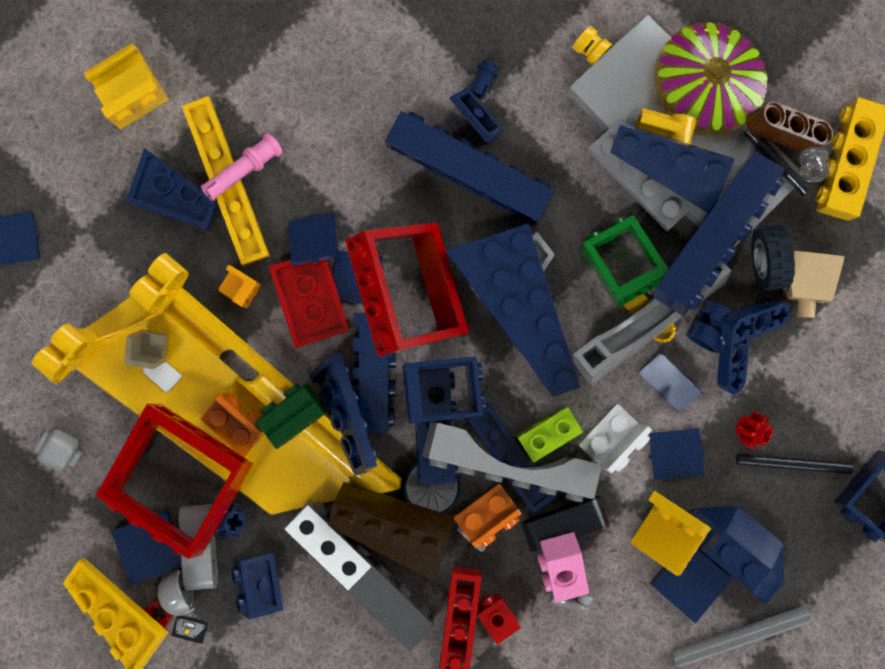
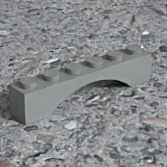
[573,262,731,386]
[422,422,602,502]

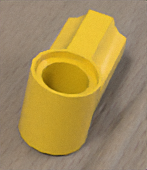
[635,108,696,144]

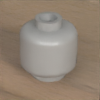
[34,429,82,472]

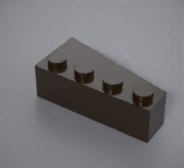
[328,482,455,582]

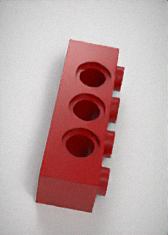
[438,566,482,669]

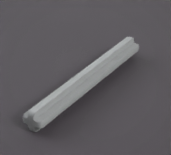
[672,607,812,667]

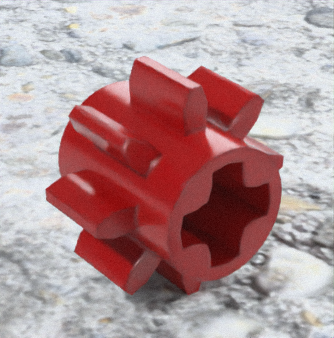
[735,411,773,450]

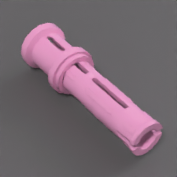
[201,133,282,201]

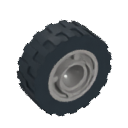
[751,224,795,291]

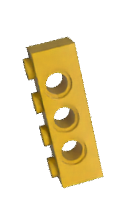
[815,97,885,221]

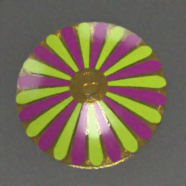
[654,22,767,134]

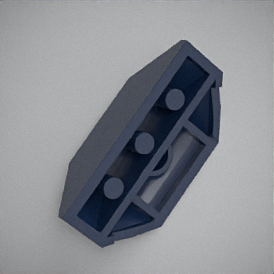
[690,506,784,604]

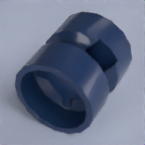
[685,300,733,354]

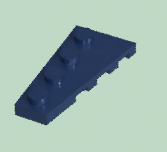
[610,122,734,214]
[309,353,377,476]

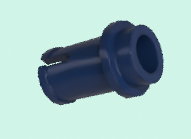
[469,59,498,99]

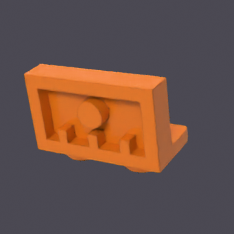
[200,392,264,457]
[454,483,522,548]

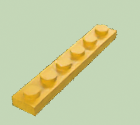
[182,96,270,266]

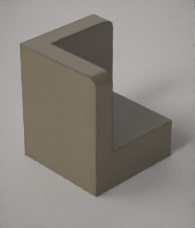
[124,329,169,369]

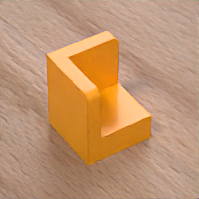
[219,264,262,308]

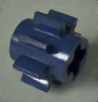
[216,503,247,540]

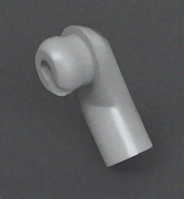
[550,593,594,612]

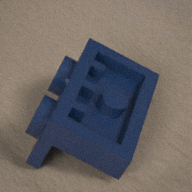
[230,552,283,619]

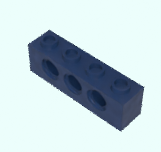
[415,368,460,485]

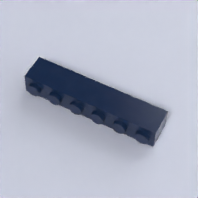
[385,111,554,226]
[654,151,785,316]

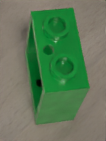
[583,215,669,308]

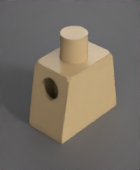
[782,251,844,318]

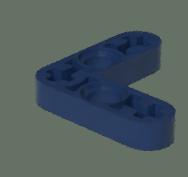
[717,299,791,394]

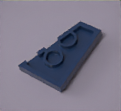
[126,148,218,230]

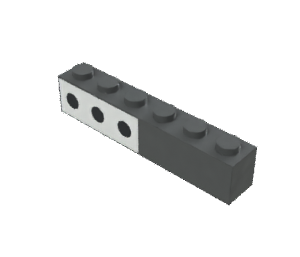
[283,499,434,651]

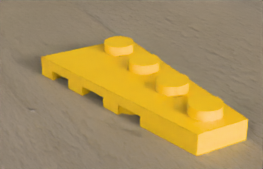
[63,558,169,669]

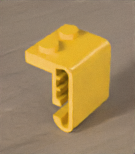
[84,42,169,129]

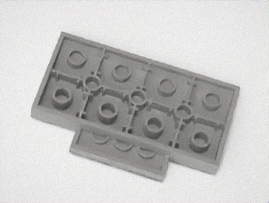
[567,15,806,247]

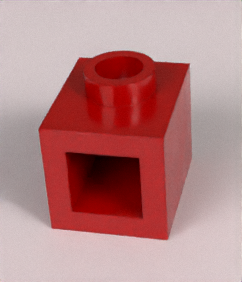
[477,593,521,645]

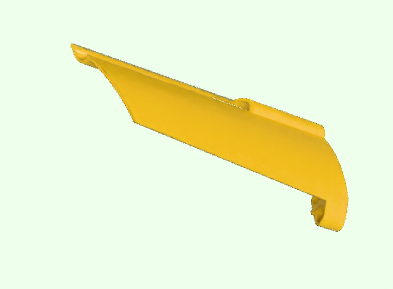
[31,253,401,515]

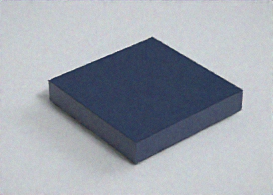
[111,510,182,585]
[650,549,733,623]

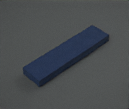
[467,403,556,514]

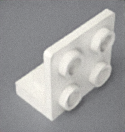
[577,403,652,473]

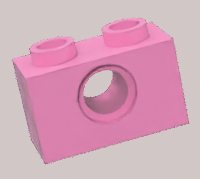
[537,532,589,603]

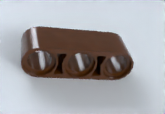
[746,101,833,153]

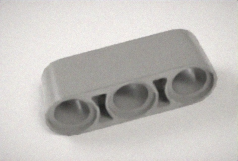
[179,504,218,591]

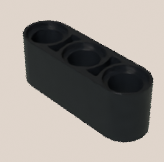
[521,496,609,552]

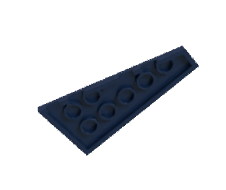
[445,224,580,397]

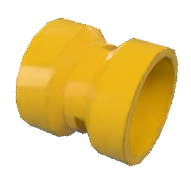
[572,26,612,65]

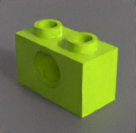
[516,406,583,463]

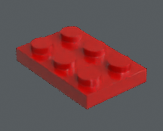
[269,260,351,349]

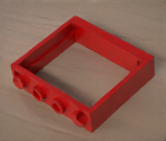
[345,223,469,357]
[96,403,254,559]

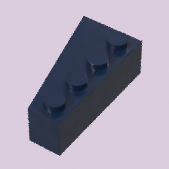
[353,313,397,432]

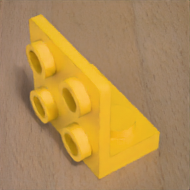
[631,490,711,576]

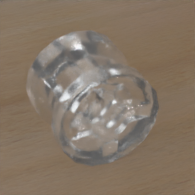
[799,147,830,182]

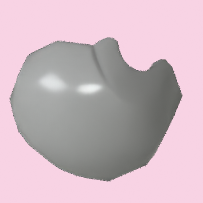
[158,570,195,616]

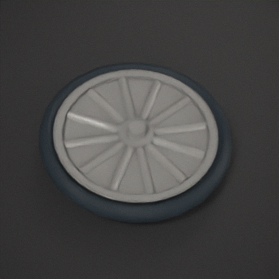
[401,461,462,514]

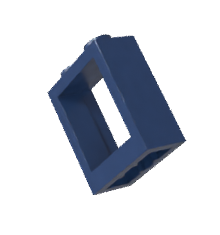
[402,356,486,424]
[834,450,885,543]

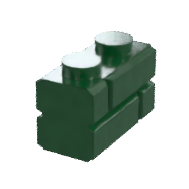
[256,383,328,449]

